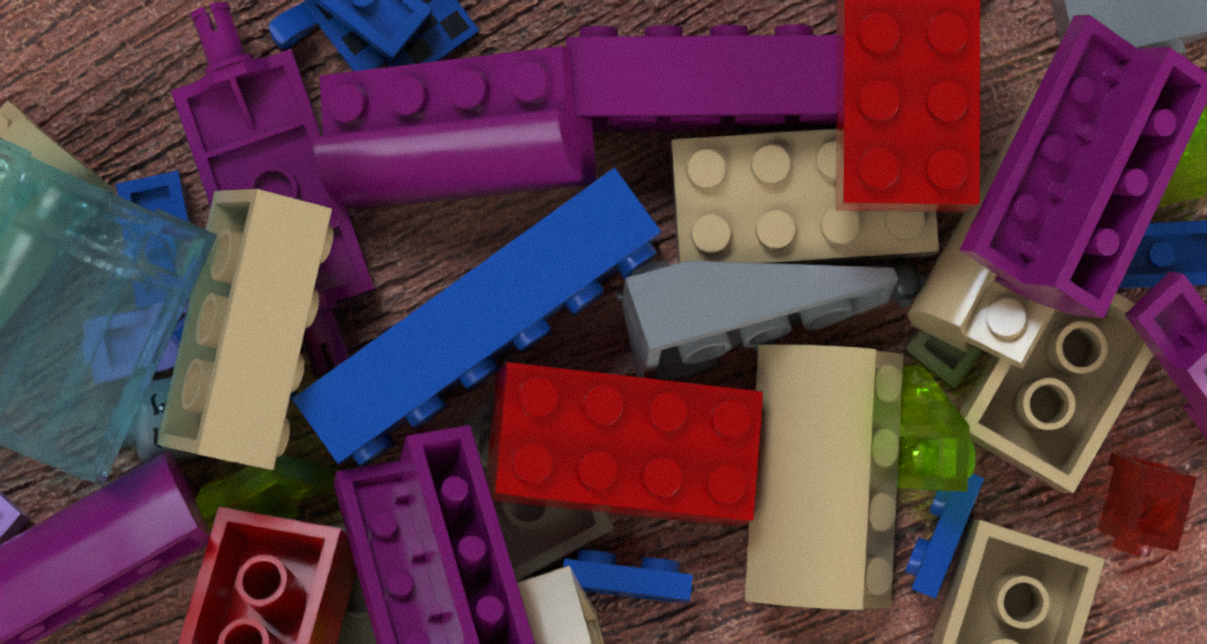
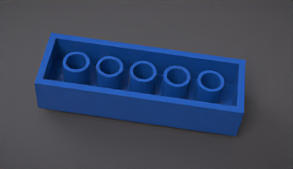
[292,167,661,467]

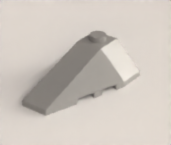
[622,261,898,382]

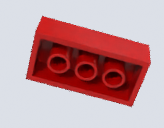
[836,0,980,212]
[486,362,763,527]
[178,507,357,644]

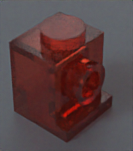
[1098,453,1197,557]

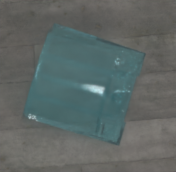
[0,138,217,487]

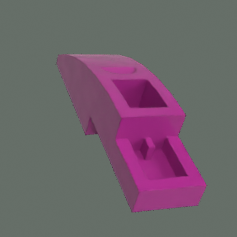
[1124,271,1207,439]

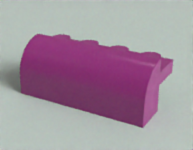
[959,14,1207,318]
[312,46,596,209]
[334,425,535,644]
[0,451,211,644]

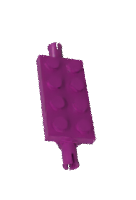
[171,1,376,377]

